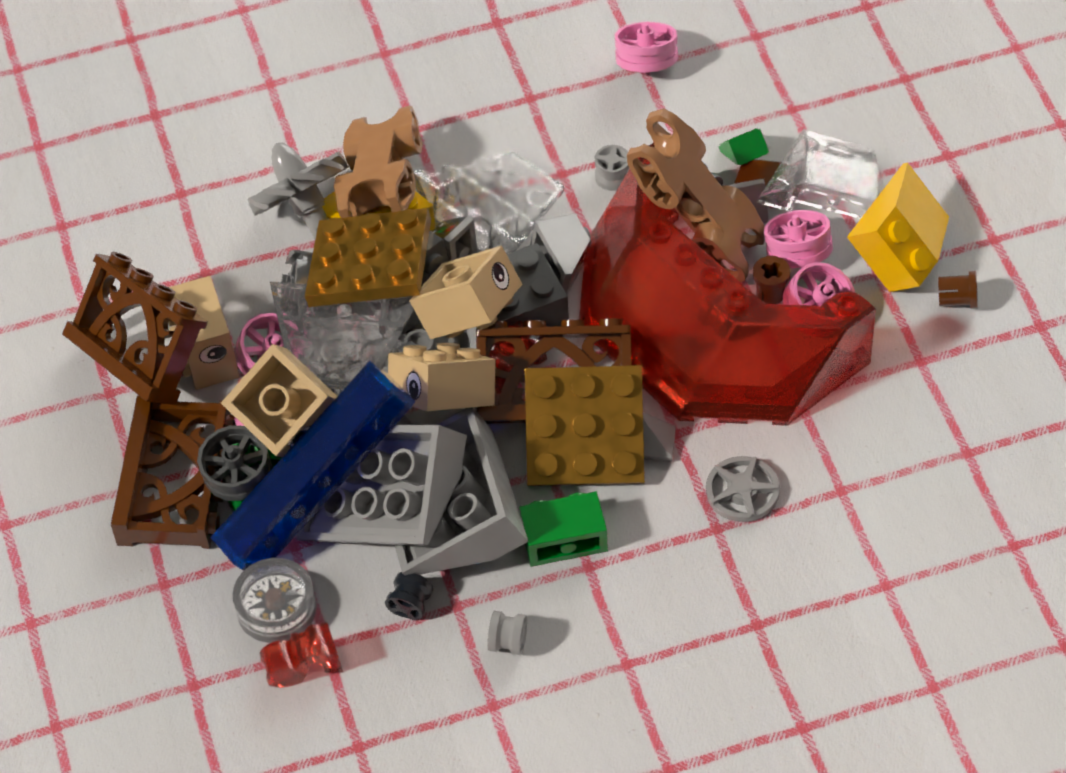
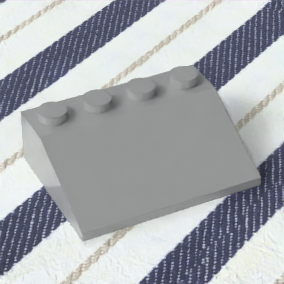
[394,407,528,576]
[296,424,467,546]

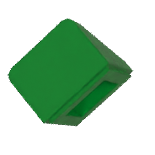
[718,128,769,165]

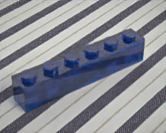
[211,361,416,576]

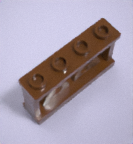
[62,252,208,405]
[476,318,631,424]
[111,395,236,549]

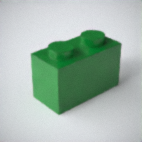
[519,491,608,567]

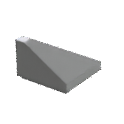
[643,413,676,461]

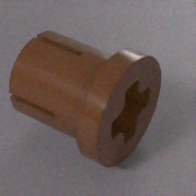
[753,256,791,305]
[938,271,978,309]

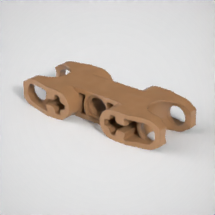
[333,105,423,218]
[627,108,765,284]

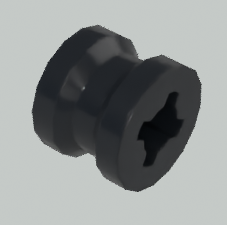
[385,572,433,620]

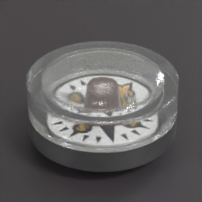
[233,558,316,643]

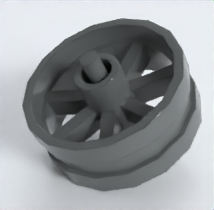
[197,425,273,501]

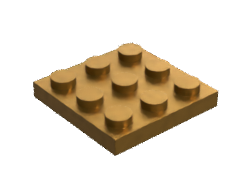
[305,208,431,307]
[525,365,645,486]

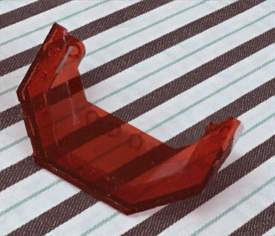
[579,142,876,426]

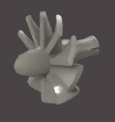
[248,143,349,239]

